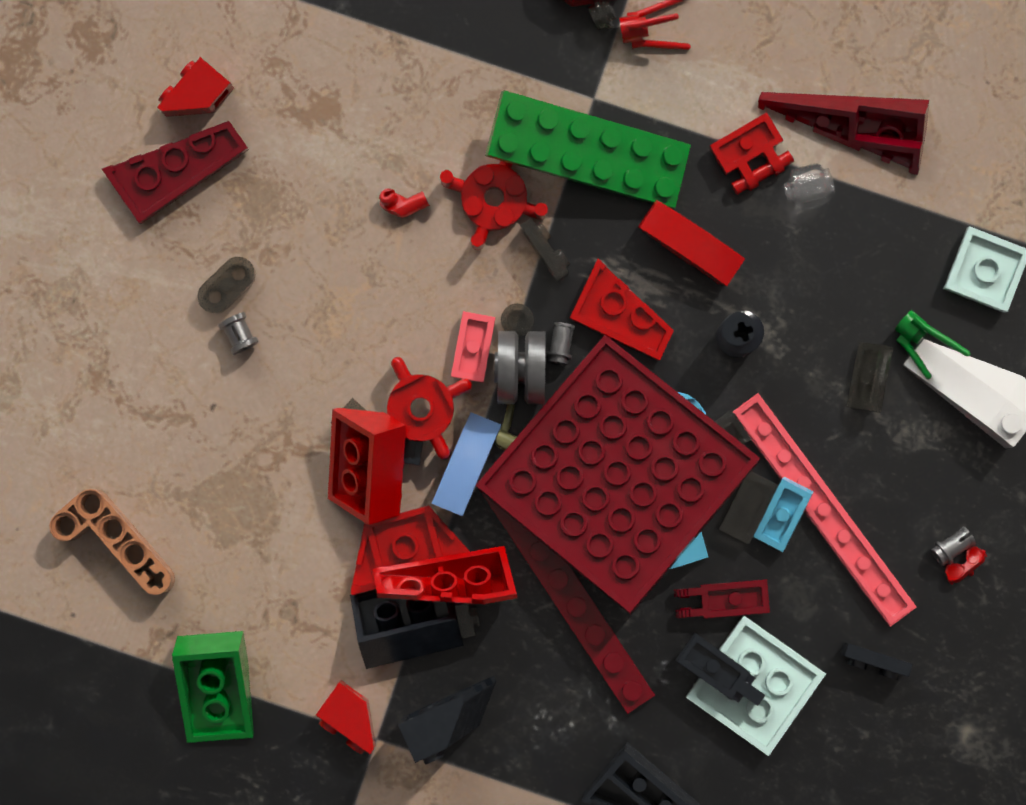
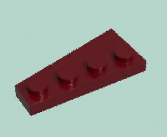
[102,121,249,224]

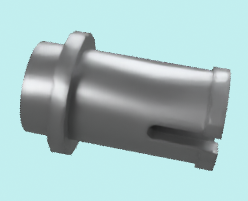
[546,322,575,366]
[931,527,976,566]

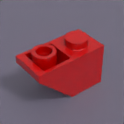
[157,57,234,117]
[316,680,376,754]

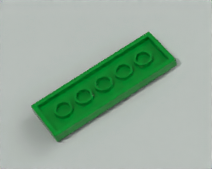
[485,90,691,209]

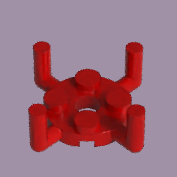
[440,161,548,251]
[387,357,472,460]

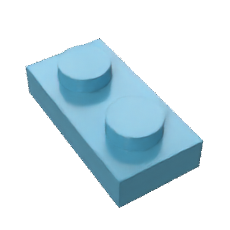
[753,477,814,552]

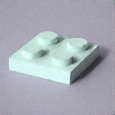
[943,226,1026,313]

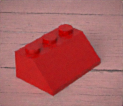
[328,408,406,525]

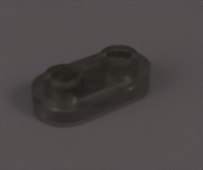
[197,257,256,314]

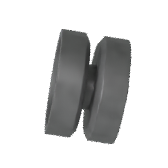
[494,331,545,405]

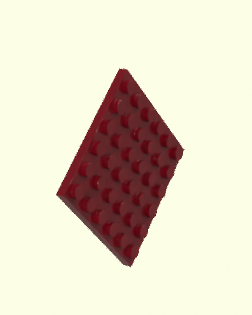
[476,335,760,615]

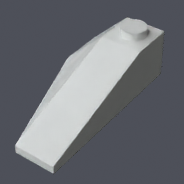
[903,339,1026,448]

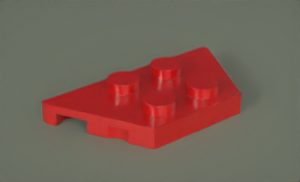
[350,505,470,595]

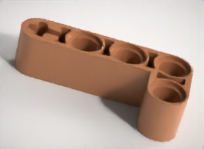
[49,489,175,595]

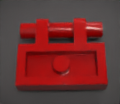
[709,112,794,195]

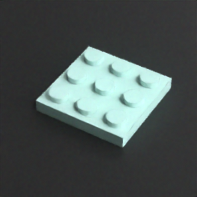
[686,615,826,756]

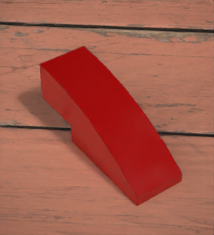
[638,200,745,286]

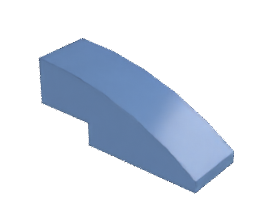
[431,412,501,516]

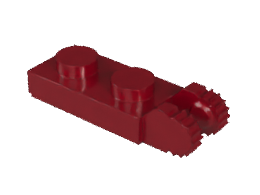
[674,579,770,618]

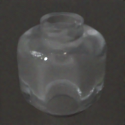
[784,163,835,210]

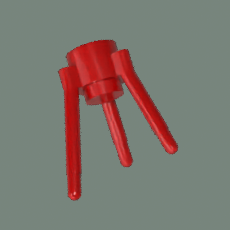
[619,0,691,50]

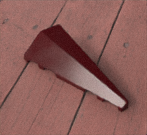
[758,92,929,175]

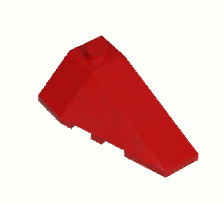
[372,546,517,604]

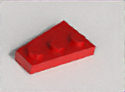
[569,259,674,361]

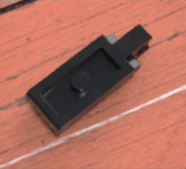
[676,633,765,706]

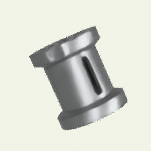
[218,312,259,355]

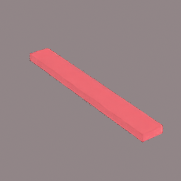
[731,393,917,627]

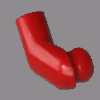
[379,188,430,218]

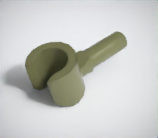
[495,404,517,451]

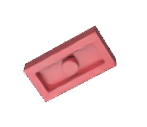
[451,311,496,383]

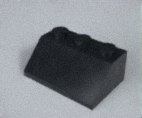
[350,589,464,669]

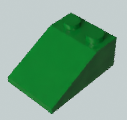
[172,631,254,743]

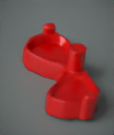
[945,546,987,585]

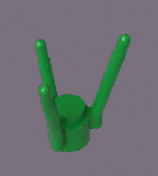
[895,310,971,379]

